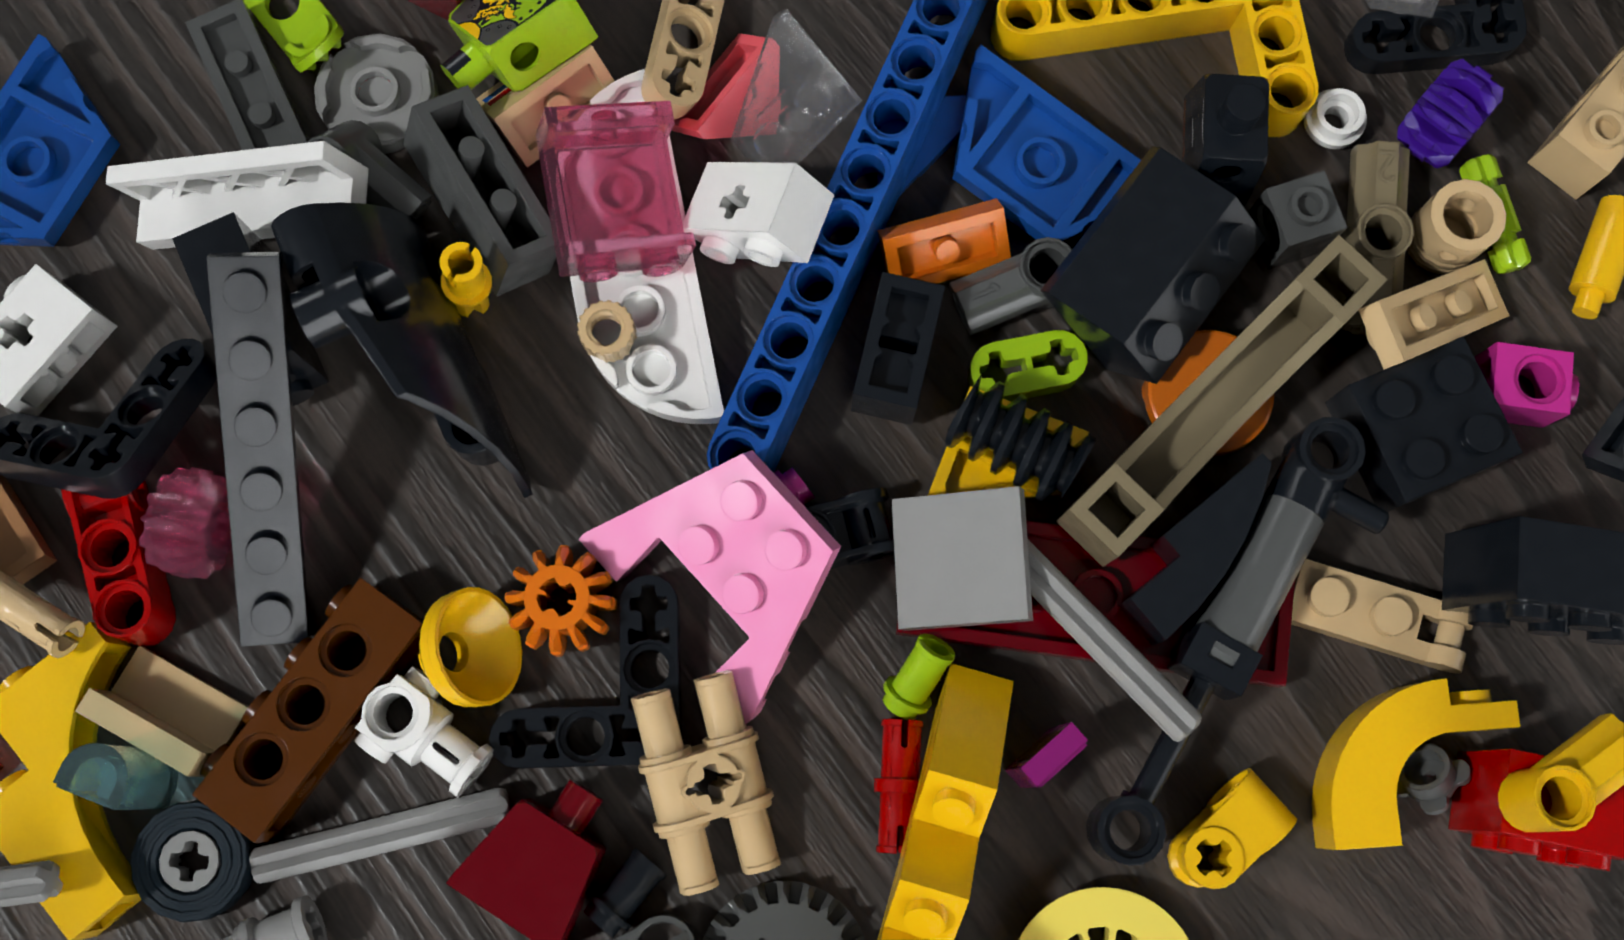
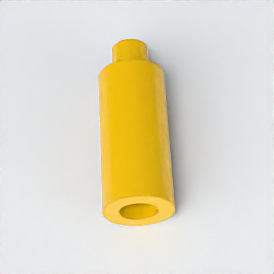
[1569,195,1624,319]

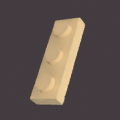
[1358,259,1510,369]

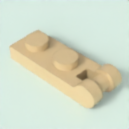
[1291,559,1473,674]

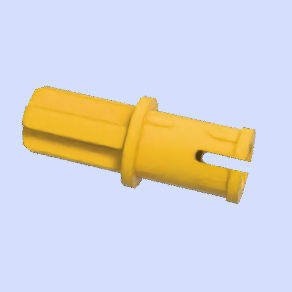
[440,242,492,318]

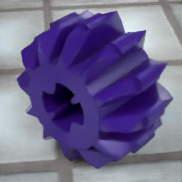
[1397,58,1504,169]

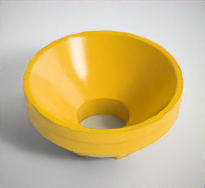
[418,587,522,707]

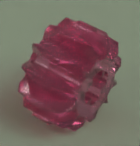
[139,467,232,579]

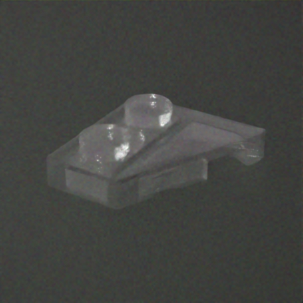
[731,9,863,165]

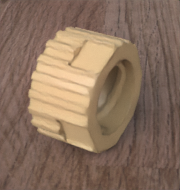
[577,300,637,363]

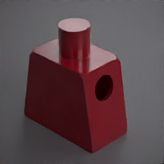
[446,779,607,940]

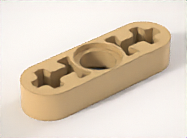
[641,0,724,119]

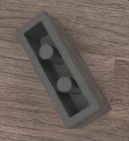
[403,85,564,297]

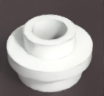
[1304,88,1367,149]

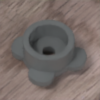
[1397,743,1472,815]

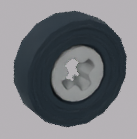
[131,801,256,922]

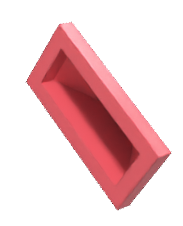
[667,33,779,139]

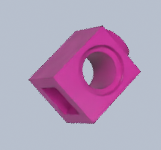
[1475,342,1579,428]

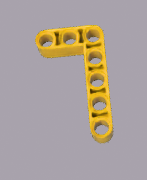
[991,0,1319,138]

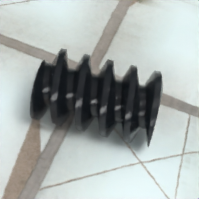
[945,374,1096,502]

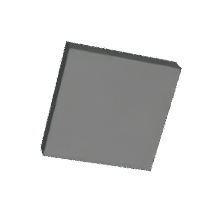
[892,486,1033,631]

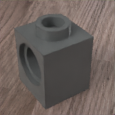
[1248,170,1348,270]

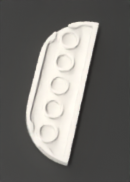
[555,69,724,424]

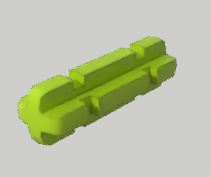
[1459,154,1532,274]

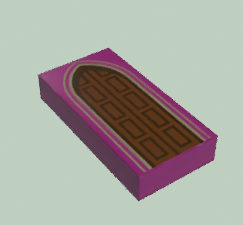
[1005,722,1088,788]

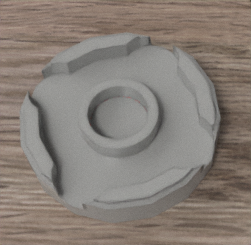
[314,33,439,154]

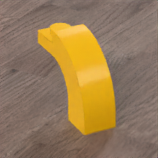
[1311,678,1521,850]

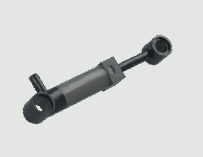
[1086,417,1390,866]

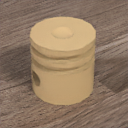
[1407,179,1506,275]

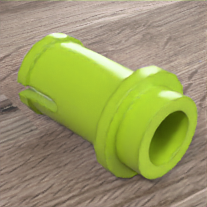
[883,633,955,720]

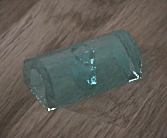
[53,743,178,810]

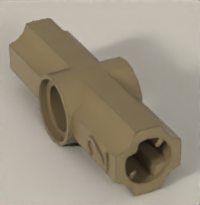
[1341,140,1414,336]

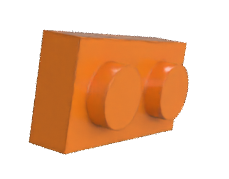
[877,198,1011,284]

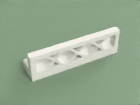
[106,141,369,250]

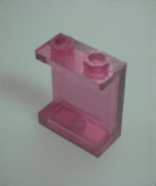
[536,101,696,282]

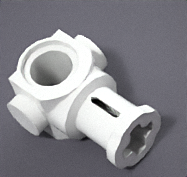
[354,666,494,798]

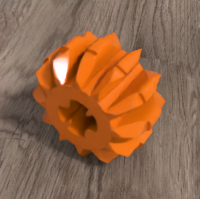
[505,545,617,657]

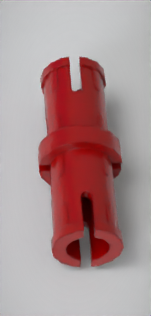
[874,719,924,854]

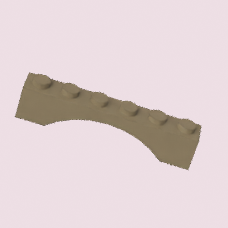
[1056,235,1388,567]

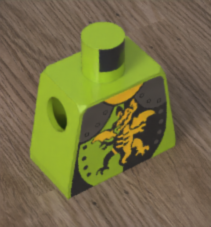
[440,0,598,92]

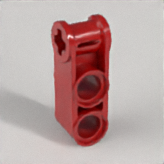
[61,480,176,647]

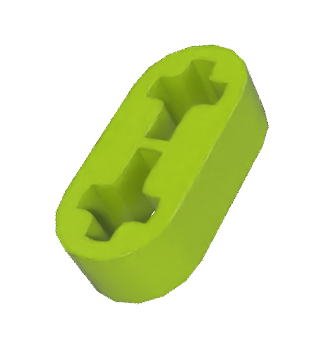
[968,330,1088,401]

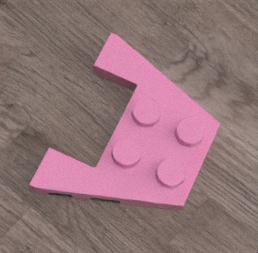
[578,450,841,725]

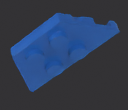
[0,34,120,247]
[952,45,1141,243]

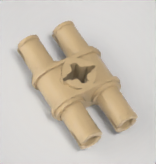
[631,670,781,896]

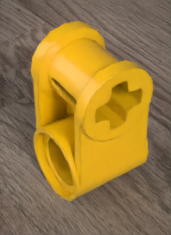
[1167,768,1297,889]

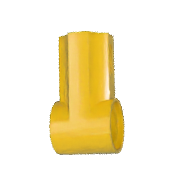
[1498,714,1624,832]

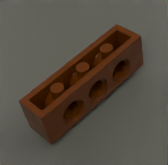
[192,577,424,843]

